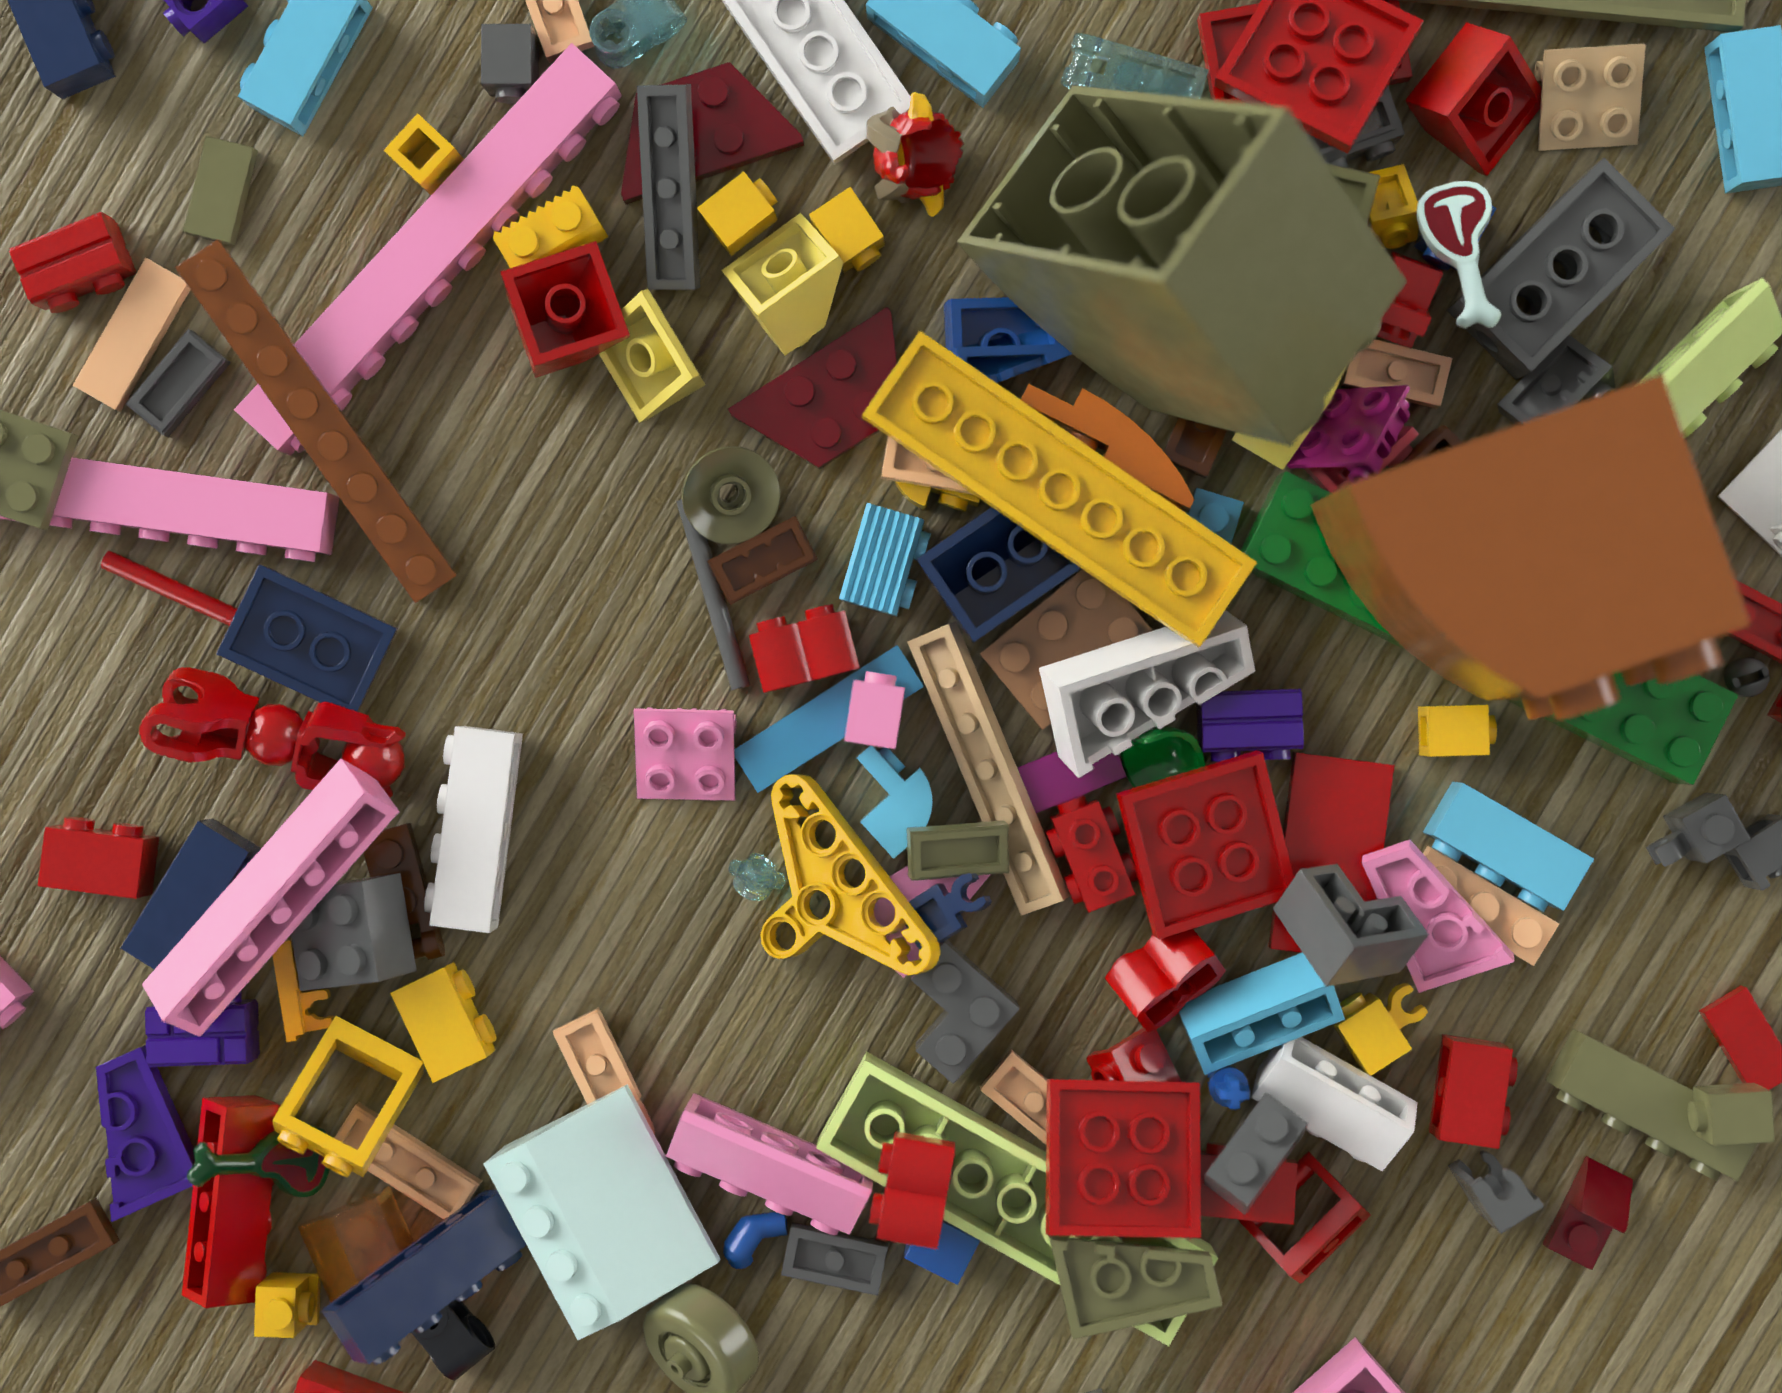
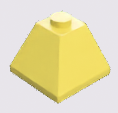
[721,213,843,356]

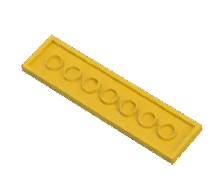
[862,331,1257,647]

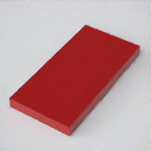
[1268,752,1395,953]

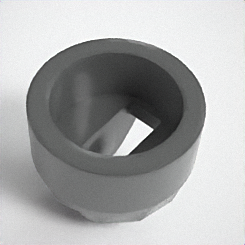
[1724,657,1770,697]

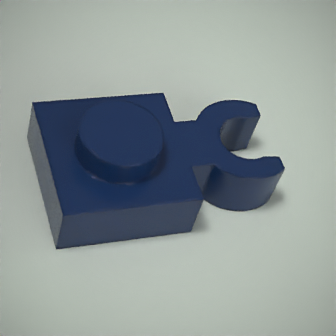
[905,873,992,951]

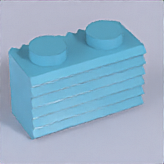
[839,503,931,617]

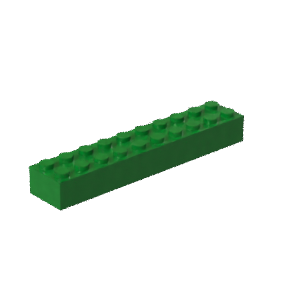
[1240,471,1738,785]

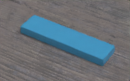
[734,645,924,793]

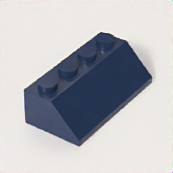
[917,507,1081,643]

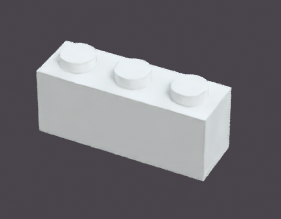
[1251,1037,1418,1171]

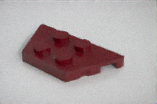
[621,62,804,205]
[728,307,897,469]

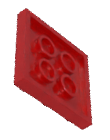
[1214,0,1424,154]
[1116,750,1294,940]
[1046,1079,1201,1238]

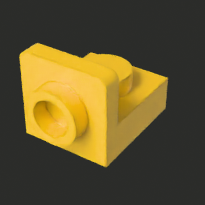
[1368,164,1419,249]

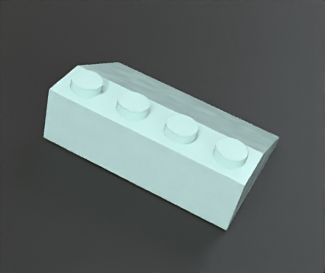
[483,1084,721,1340]

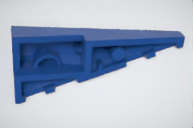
[944,297,1072,383]

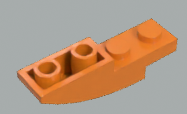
[1021,384,1195,512]

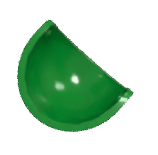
[1120,726,1205,788]

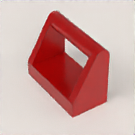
[1238,1151,1371,1284]

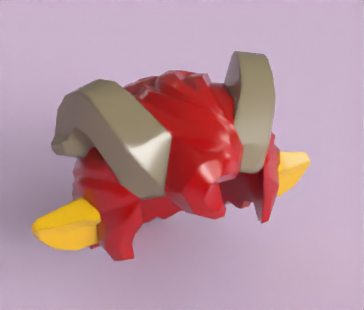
[867,92,965,217]

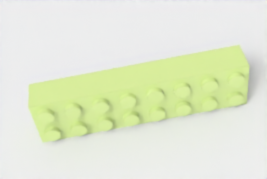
[816,1051,1218,1346]

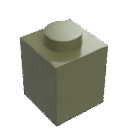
[1688,1083,1775,1146]

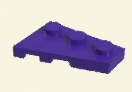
[96,1045,195,1222]

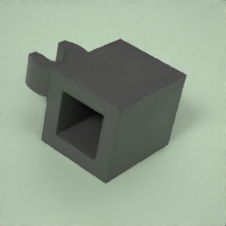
[1646,792,1751,867]

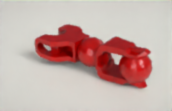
[139,667,406,798]

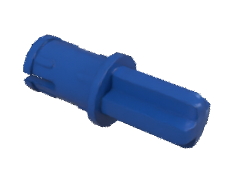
[1207,1065,1250,1110]

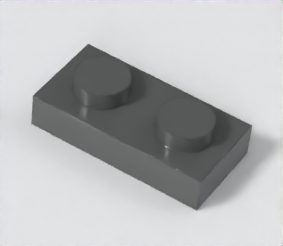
[781,1222,888,1296]

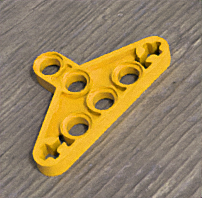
[760,774,940,975]

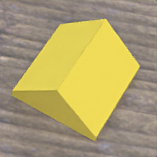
[599,289,706,423]

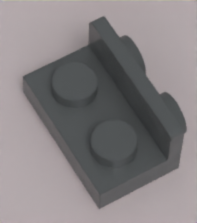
[1497,335,1615,425]

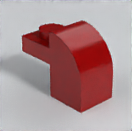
[1377,251,1443,349]

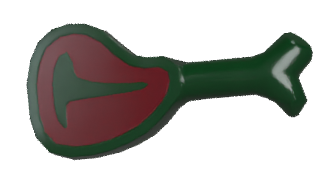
[187,1124,330,1197]

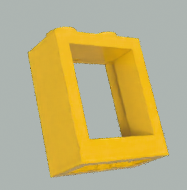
[272,1016,424,1177]

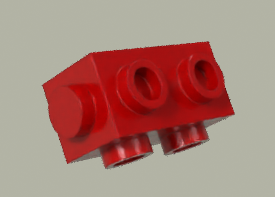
[1045,795,1138,913]

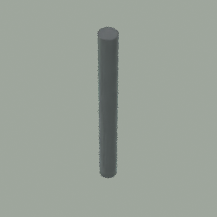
[676,499,750,691]

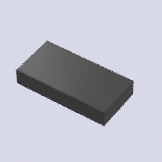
[126,329,231,437]

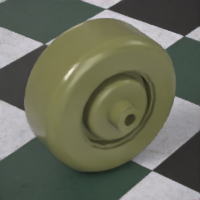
[643,1283,759,1393]

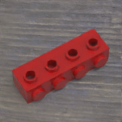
[182,1095,281,1308]

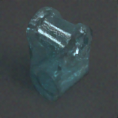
[590,0,687,69]

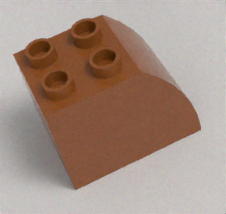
[1311,374,1751,720]

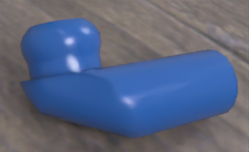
[723,1212,788,1269]

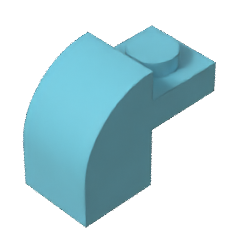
[857,745,932,859]

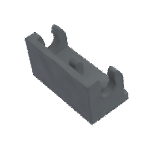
[1448,1150,1544,1234]

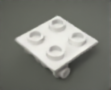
[1717,428,1782,557]

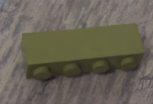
[1546,1029,1758,1181]

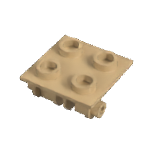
[1535,44,1646,151]

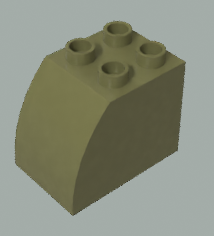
[957,86,1407,446]

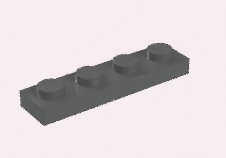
[637,84,700,290]

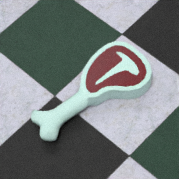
[1416,181,1501,329]

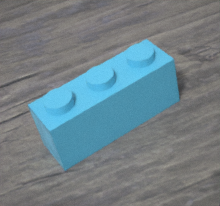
[238,0,373,136]
[866,0,1021,108]
[1704,25,1782,194]
[1423,781,1594,912]
[1179,952,1345,1075]

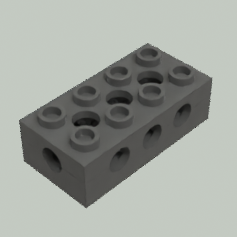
[1447,158,1675,380]

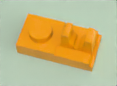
[272,937,334,1042]

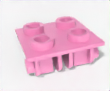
[634,707,737,801]

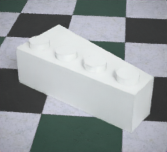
[1039,610,1255,778]

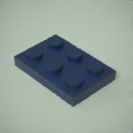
[216,564,398,712]

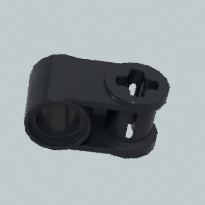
[411,1299,495,1381]

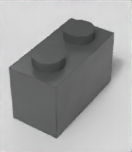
[1204,1093,1308,1215]

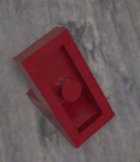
[1542,1156,1633,1270]

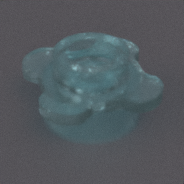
[728,853,786,901]

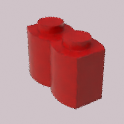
[749,604,860,693]
[1105,929,1226,1033]
[869,1131,955,1249]

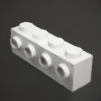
[424,726,523,933]

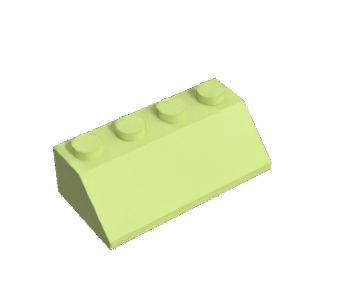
[1638,278,1782,438]

